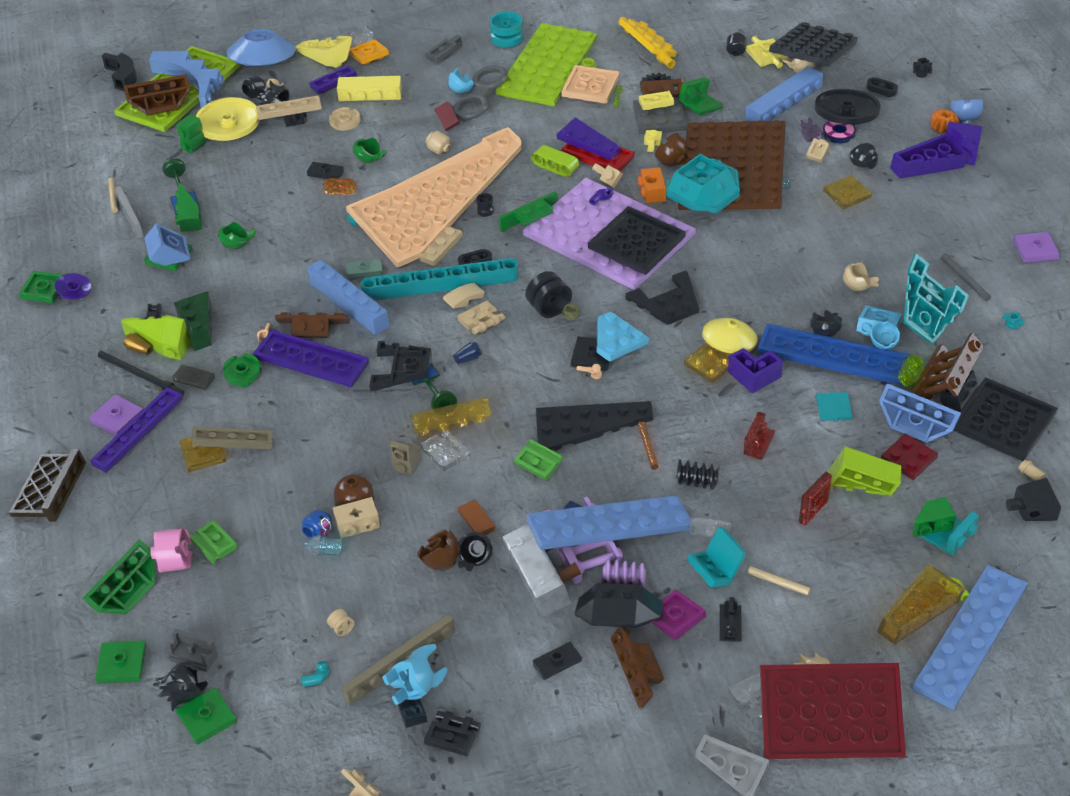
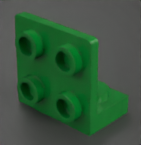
[679,77,723,115]

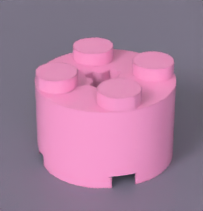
[151,528,193,573]

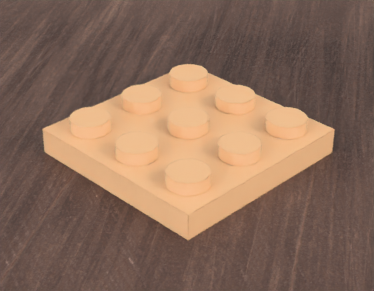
[561,65,620,104]

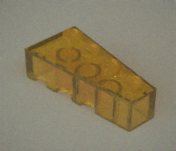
[877,564,966,645]

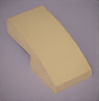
[443,283,484,309]

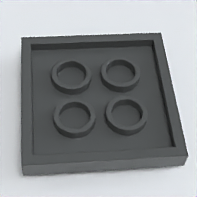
[633,97,687,134]

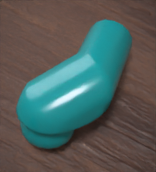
[301,661,330,687]

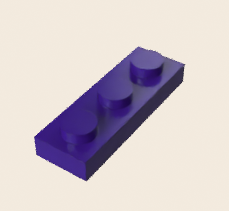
[309,65,357,94]

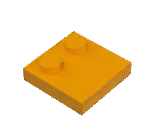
[349,40,389,64]

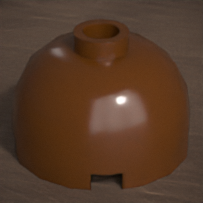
[655,133,688,166]
[334,474,375,506]
[417,530,460,570]

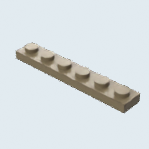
[342,614,455,705]

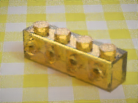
[409,397,491,436]

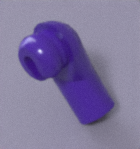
[589,188,614,206]

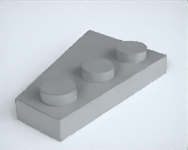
[695,734,769,796]

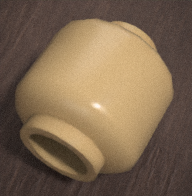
[426,131,451,155]

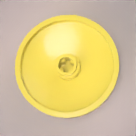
[196,97,260,141]

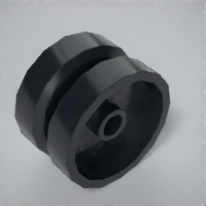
[525,271,572,318]

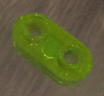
[898,355,924,387]

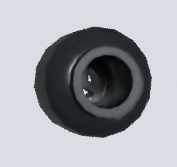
[726,32,747,56]
[242,76,266,98]

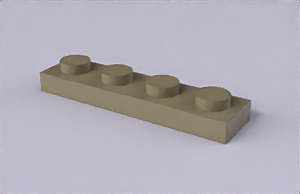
[192,427,272,449]

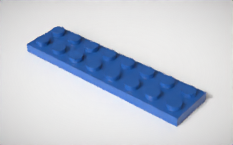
[757,324,915,386]

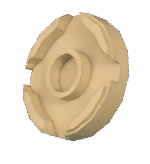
[329,107,361,131]

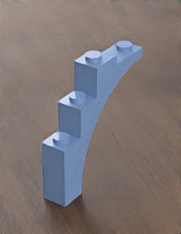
[149,51,224,108]

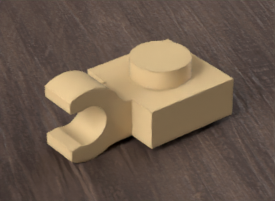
[592,163,623,188]

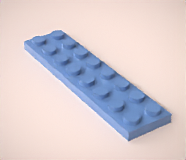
[526,495,694,550]
[912,565,1028,710]

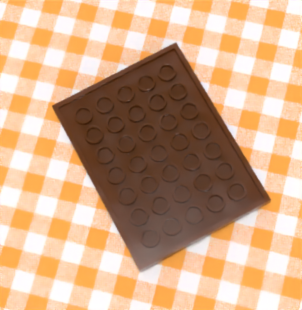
[678,120,786,210]

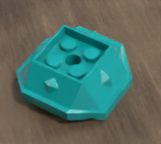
[666,154,740,213]

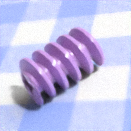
[601,559,647,588]

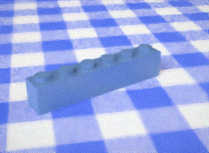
[745,66,823,122]
[307,260,389,335]

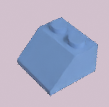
[145,223,191,266]

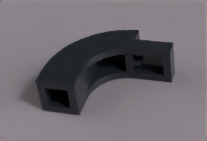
[102,53,137,91]

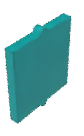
[816,391,853,421]

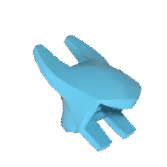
[382,644,448,705]

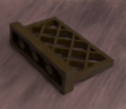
[9,449,86,522]

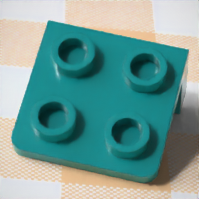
[919,511,979,556]
[687,527,746,588]

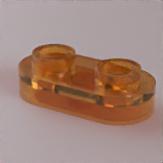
[323,178,357,195]

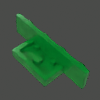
[499,191,558,232]

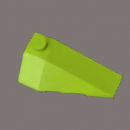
[121,315,191,360]

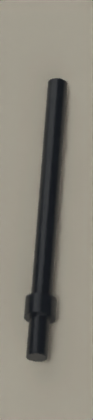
[98,351,184,396]

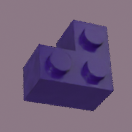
[728,348,783,394]

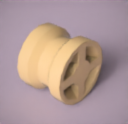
[327,609,354,636]

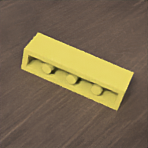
[337,76,402,101]

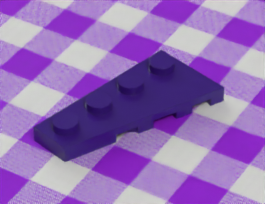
[557,117,620,161]

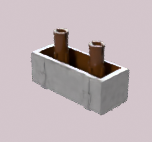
[502,524,581,617]

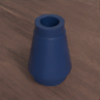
[453,342,482,365]

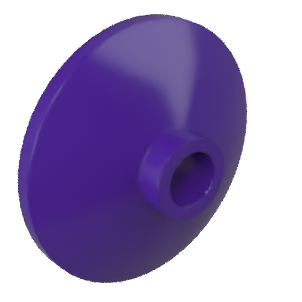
[55,273,91,299]

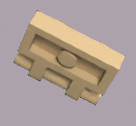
[458,300,505,335]

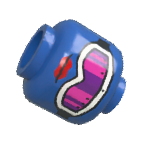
[302,510,332,540]

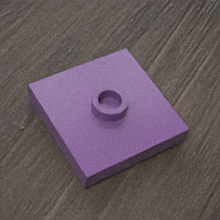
[1013,232,1059,263]
[89,395,143,436]

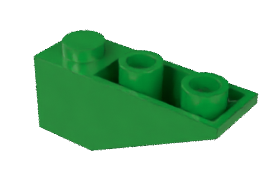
[175,183,202,232]

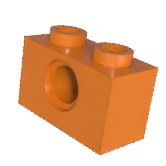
[638,167,666,203]

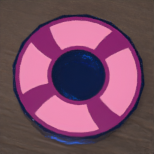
[823,121,856,144]

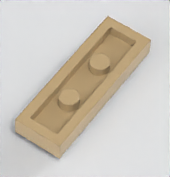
[420,226,463,266]

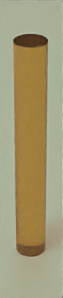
[638,422,659,470]

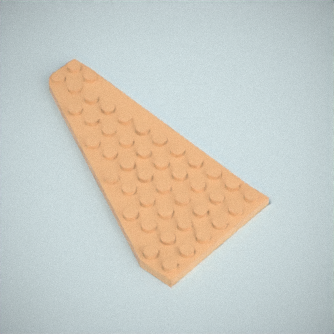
[346,127,522,268]

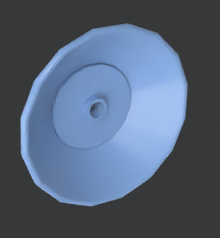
[226,29,296,66]

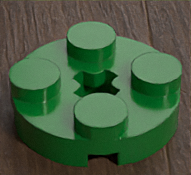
[223,354,262,388]

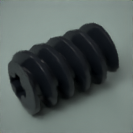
[676,459,720,490]

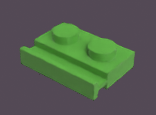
[514,439,563,481]
[190,520,238,564]

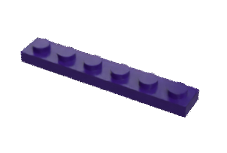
[90,387,183,473]

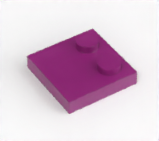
[651,590,707,640]

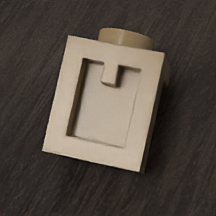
[806,138,830,163]

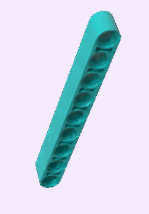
[361,258,519,301]

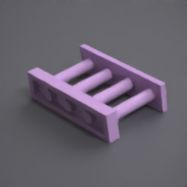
[543,497,623,584]

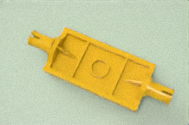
[618,16,677,69]

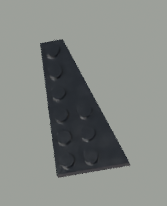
[536,401,653,451]

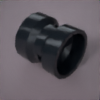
[476,193,494,217]

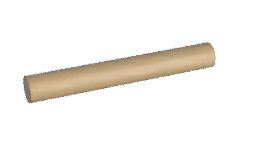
[107,178,118,213]
[748,566,811,596]

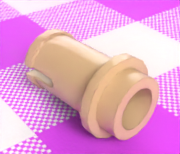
[1018,460,1046,481]

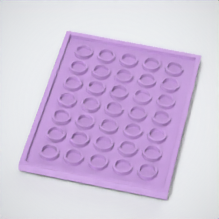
[523,178,696,290]

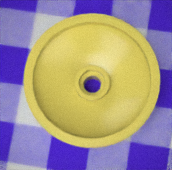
[702,318,758,354]

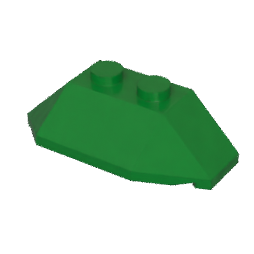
[82,539,155,614]

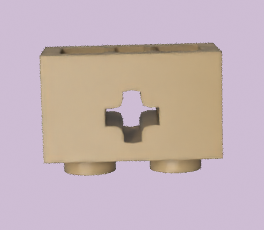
[333,497,380,538]

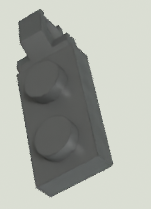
[426,35,462,63]

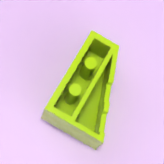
[827,446,901,496]

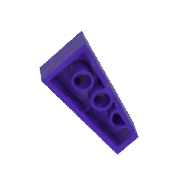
[890,132,968,178]

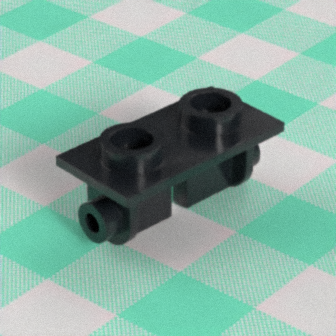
[719,597,742,642]

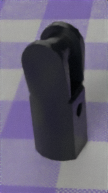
[145,303,162,319]

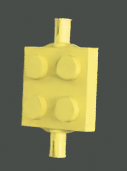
[746,36,788,68]

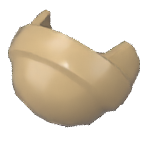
[782,58,815,74]
[843,262,879,291]

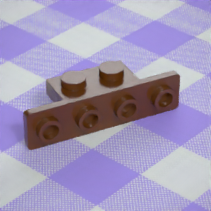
[275,312,349,338]
[611,627,664,708]

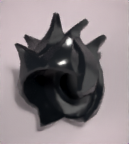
[256,80,290,105]
[153,660,208,712]

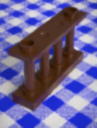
[911,333,984,400]

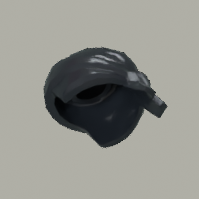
[850,143,878,169]
[810,310,842,337]
[458,532,493,571]

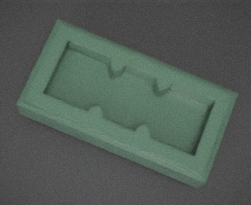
[346,259,383,279]

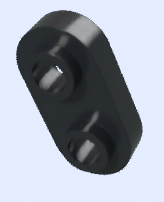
[866,77,898,97]
[458,249,492,265]

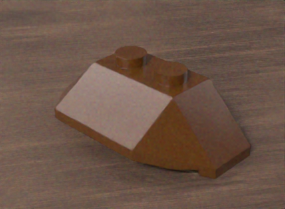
[124,74,190,116]

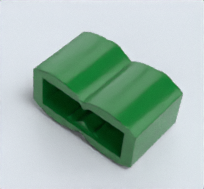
[177,114,206,154]

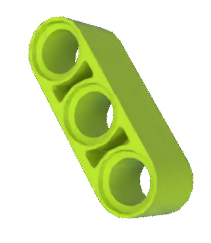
[531,145,580,177]

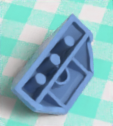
[879,383,961,443]

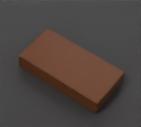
[457,500,495,535]

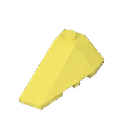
[295,36,352,68]

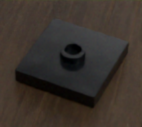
[571,336,610,371]

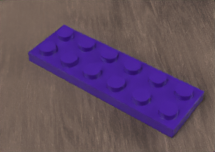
[253,330,369,388]

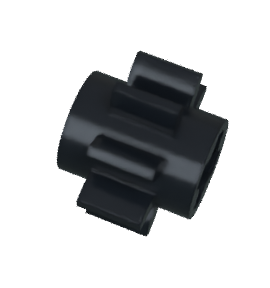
[913,58,932,78]

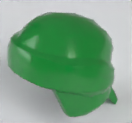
[352,137,387,163]
[218,222,256,249]

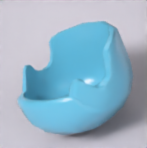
[870,321,900,350]

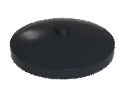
[815,89,881,125]

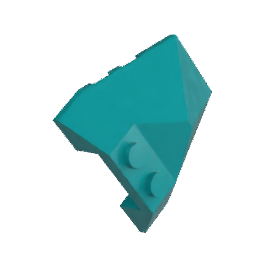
[903,253,969,344]

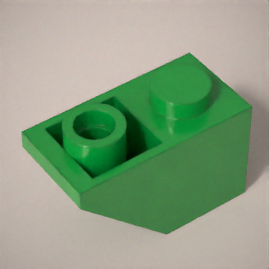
[912,497,956,537]

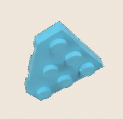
[597,311,650,362]

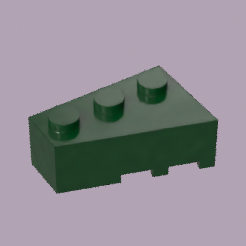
[174,291,212,351]

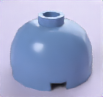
[950,99,984,124]

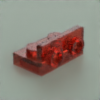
[743,412,775,460]

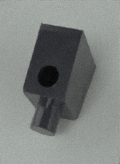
[1006,478,1061,521]

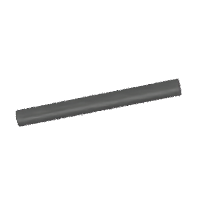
[941,254,991,301]

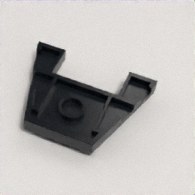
[625,270,699,325]
[369,341,432,391]

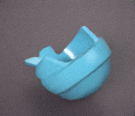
[448,68,474,94]

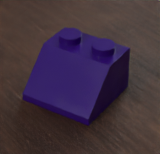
[946,122,982,165]

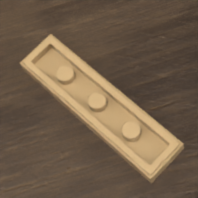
[256,96,322,120]

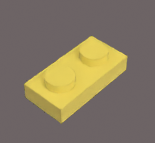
[639,91,674,110]

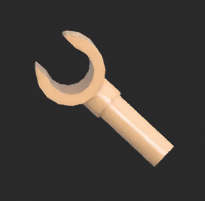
[257,323,271,342]
[576,364,602,379]

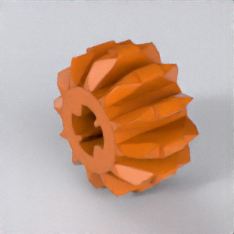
[930,108,959,134]

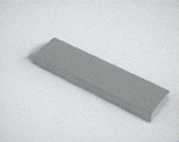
[115,186,143,238]

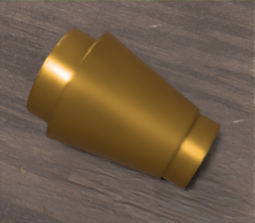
[124,333,153,355]

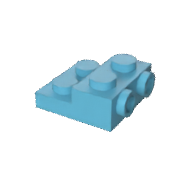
[856,305,902,336]

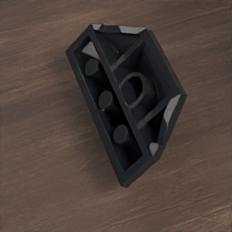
[575,583,663,628]

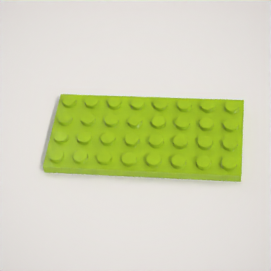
[496,23,598,107]
[114,46,241,132]

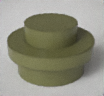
[562,303,580,320]

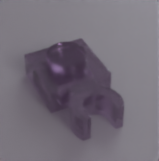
[800,118,823,142]

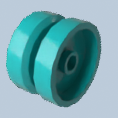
[489,11,523,48]

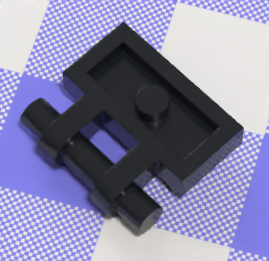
[424,711,481,756]

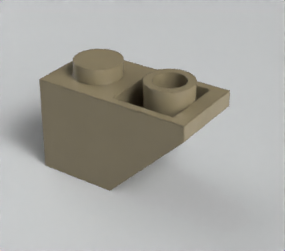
[390,441,422,476]

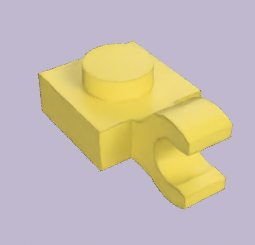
[644,130,662,152]

